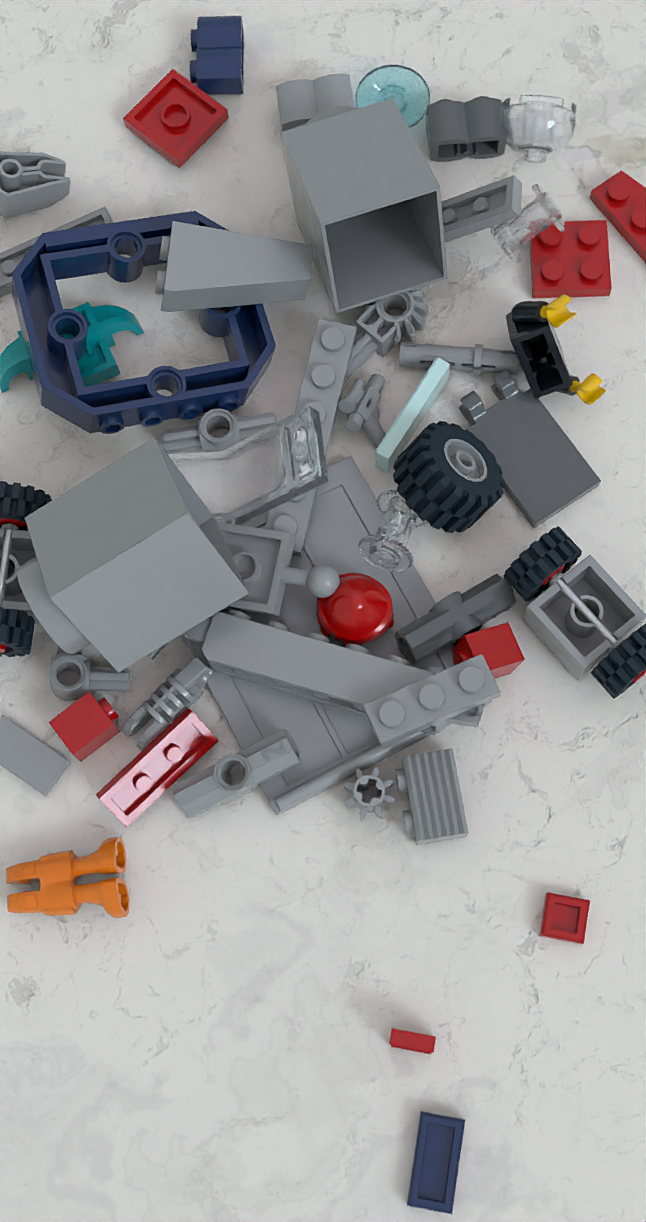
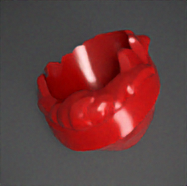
[316,573,394,646]

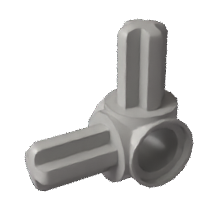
[49,646,130,701]

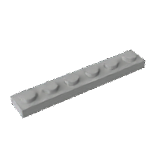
[265,319,357,556]

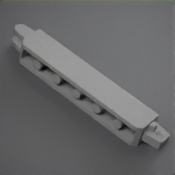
[181,610,484,735]

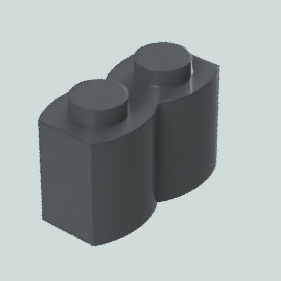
[425,96,507,162]

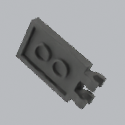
[459,370,601,528]

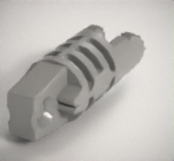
[120,657,214,751]

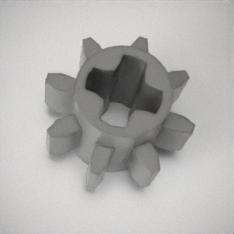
[344,767,395,821]

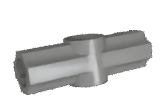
[173,729,302,819]

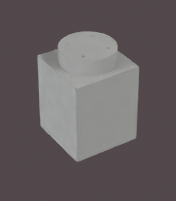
[280,98,448,313]
[17,437,249,673]

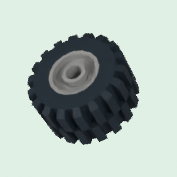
[393,421,505,533]

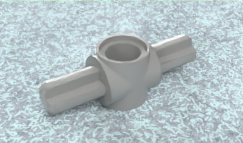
[161,408,278,457]

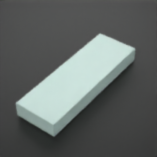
[376,357,450,473]

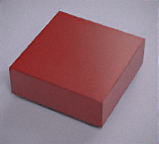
[539,892,590,945]
[389,1028,436,1054]

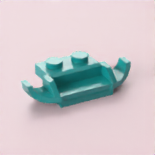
[0,302,144,393]

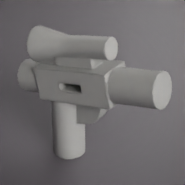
[338,373,386,448]

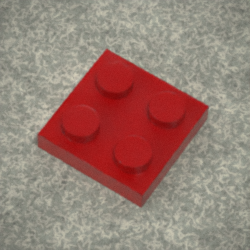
[123,69,229,168]
[529,220,612,298]

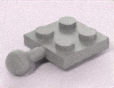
[217,522,340,617]

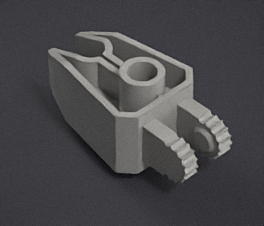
[0,152,71,218]

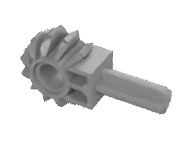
[345,290,428,382]

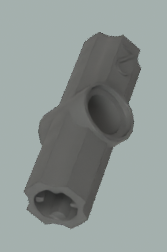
[394,574,517,665]

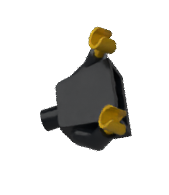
[506,294,606,405]

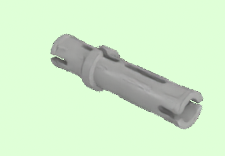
[399,342,518,376]

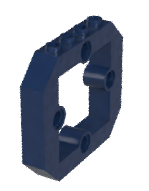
[12,211,276,434]

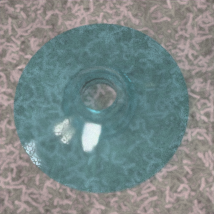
[356,65,430,128]

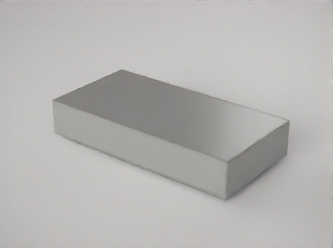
[0,715,71,797]

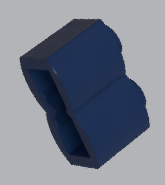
[190,16,244,95]

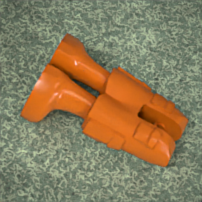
[5,837,130,918]

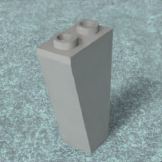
[155,221,314,312]

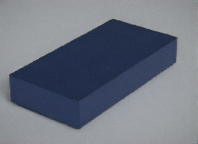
[407,1111,465,1214]

